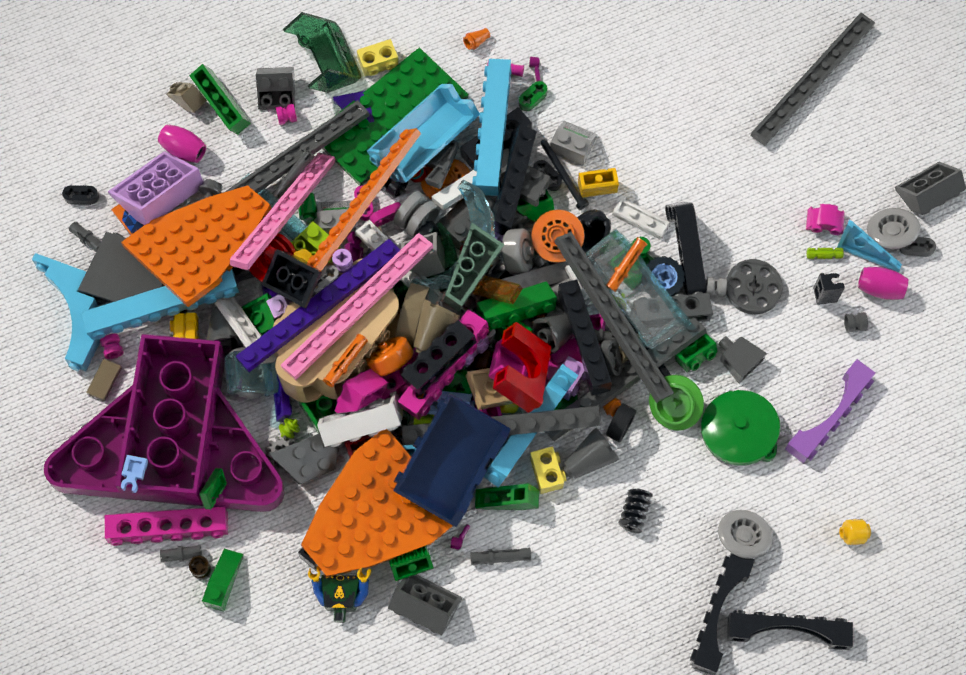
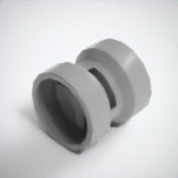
[706,277,727,297]

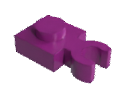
[345,231,364,262]

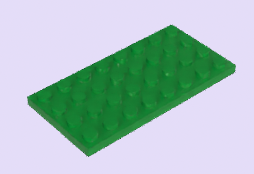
[322,47,468,186]

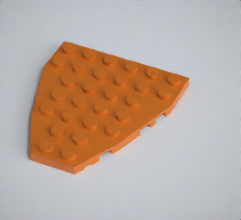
[121,186,272,307]
[301,429,453,577]

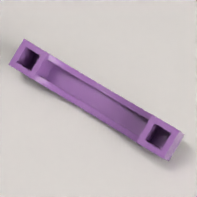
[785,359,876,464]

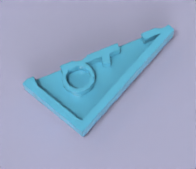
[837,220,902,272]

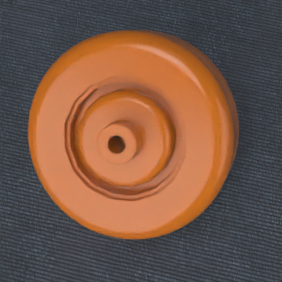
[366,336,414,377]

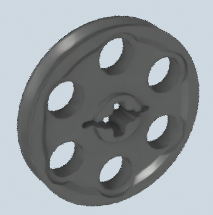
[726,259,783,315]

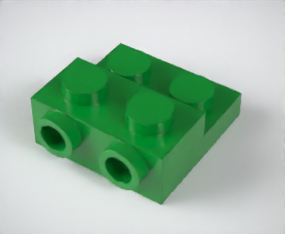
[241,293,277,336]
[675,333,718,372]

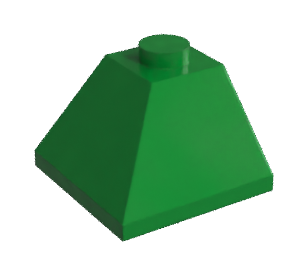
[516,189,555,222]

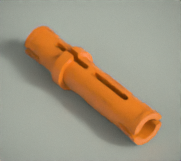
[606,237,647,292]
[323,334,368,387]

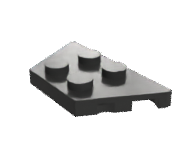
[500,165,551,207]
[268,433,338,484]

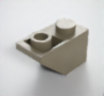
[166,82,207,113]

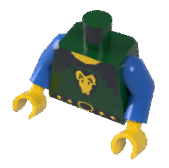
[308,567,371,623]

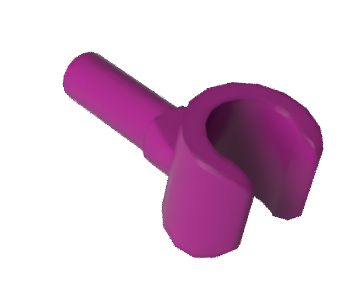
[529,57,541,81]
[450,524,470,550]

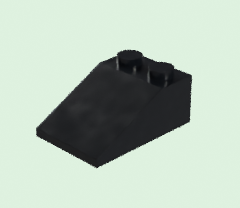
[261,249,322,308]

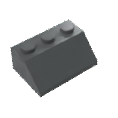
[895,162,966,215]
[436,190,495,251]
[388,575,463,636]

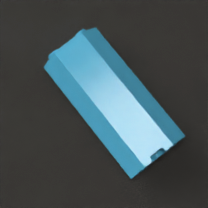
[367,84,480,183]

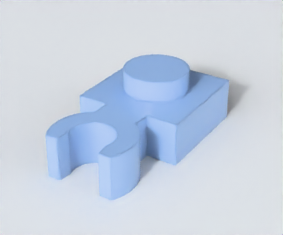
[121,455,148,493]

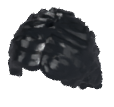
[568,209,611,262]

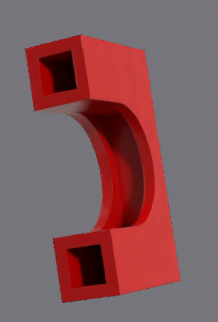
[493,322,551,413]

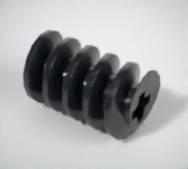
[618,489,653,533]

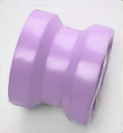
[332,249,353,273]

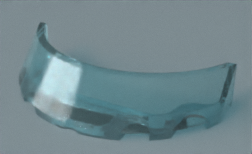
[410,180,495,289]

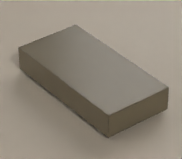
[86,359,122,401]

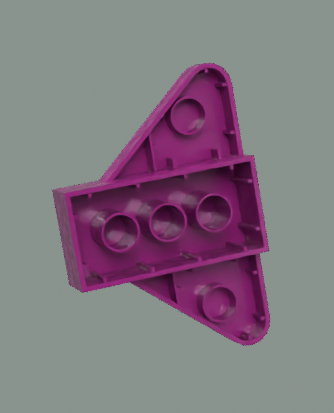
[44,334,285,512]

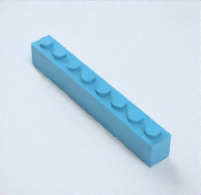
[472,59,511,196]
[81,269,240,339]

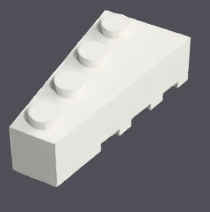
[317,391,404,447]

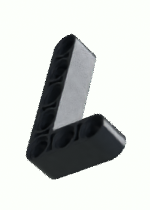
[665,202,707,295]

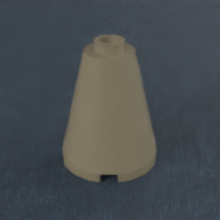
[413,299,460,353]

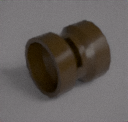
[189,555,211,580]

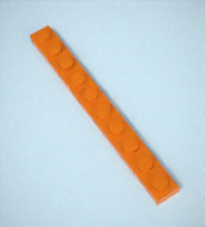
[308,128,421,271]

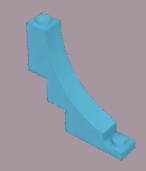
[32,253,100,371]
[484,364,579,488]

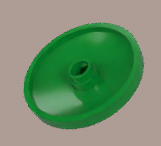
[701,390,780,466]

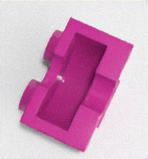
[806,204,845,235]

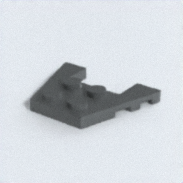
[425,140,460,189]

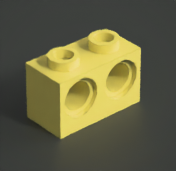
[357,39,398,77]
[530,446,566,494]

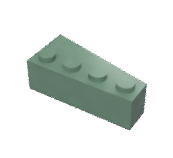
[443,223,504,312]

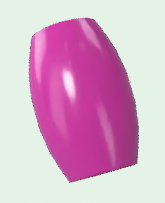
[158,124,207,163]
[858,267,909,300]

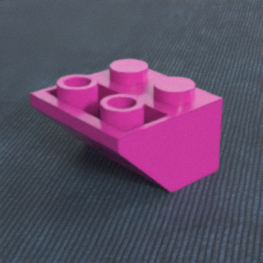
[335,369,388,413]

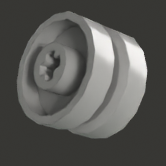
[394,191,440,238]

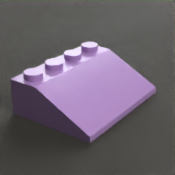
[108,151,204,225]

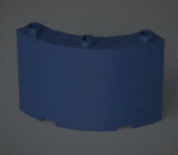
[393,393,511,527]

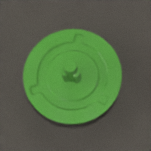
[649,375,704,431]

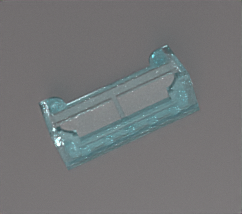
[585,229,692,349]

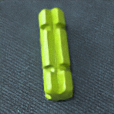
[806,248,844,259]

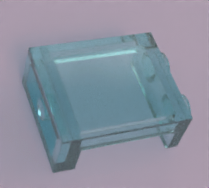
[225,351,279,397]

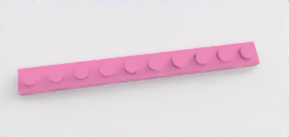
[230,153,335,270]
[281,233,433,380]

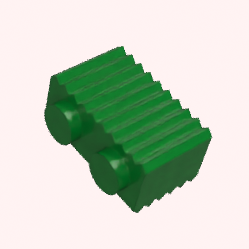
[389,546,434,582]

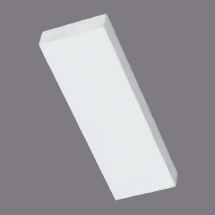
[612,198,671,240]

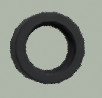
[606,403,636,442]

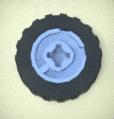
[641,256,685,298]

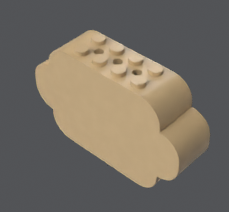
[273,258,400,403]

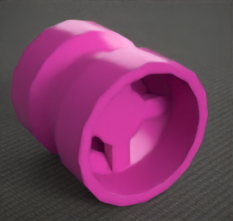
[275,104,297,125]
[100,333,124,359]

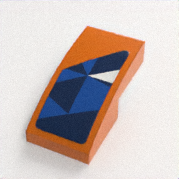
[111,204,144,235]

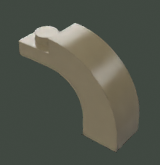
[395,283,430,348]

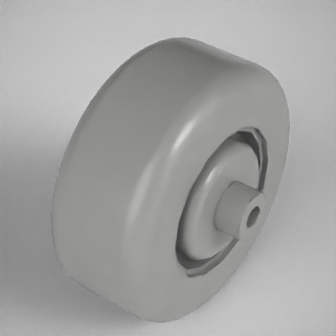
[502,228,534,275]

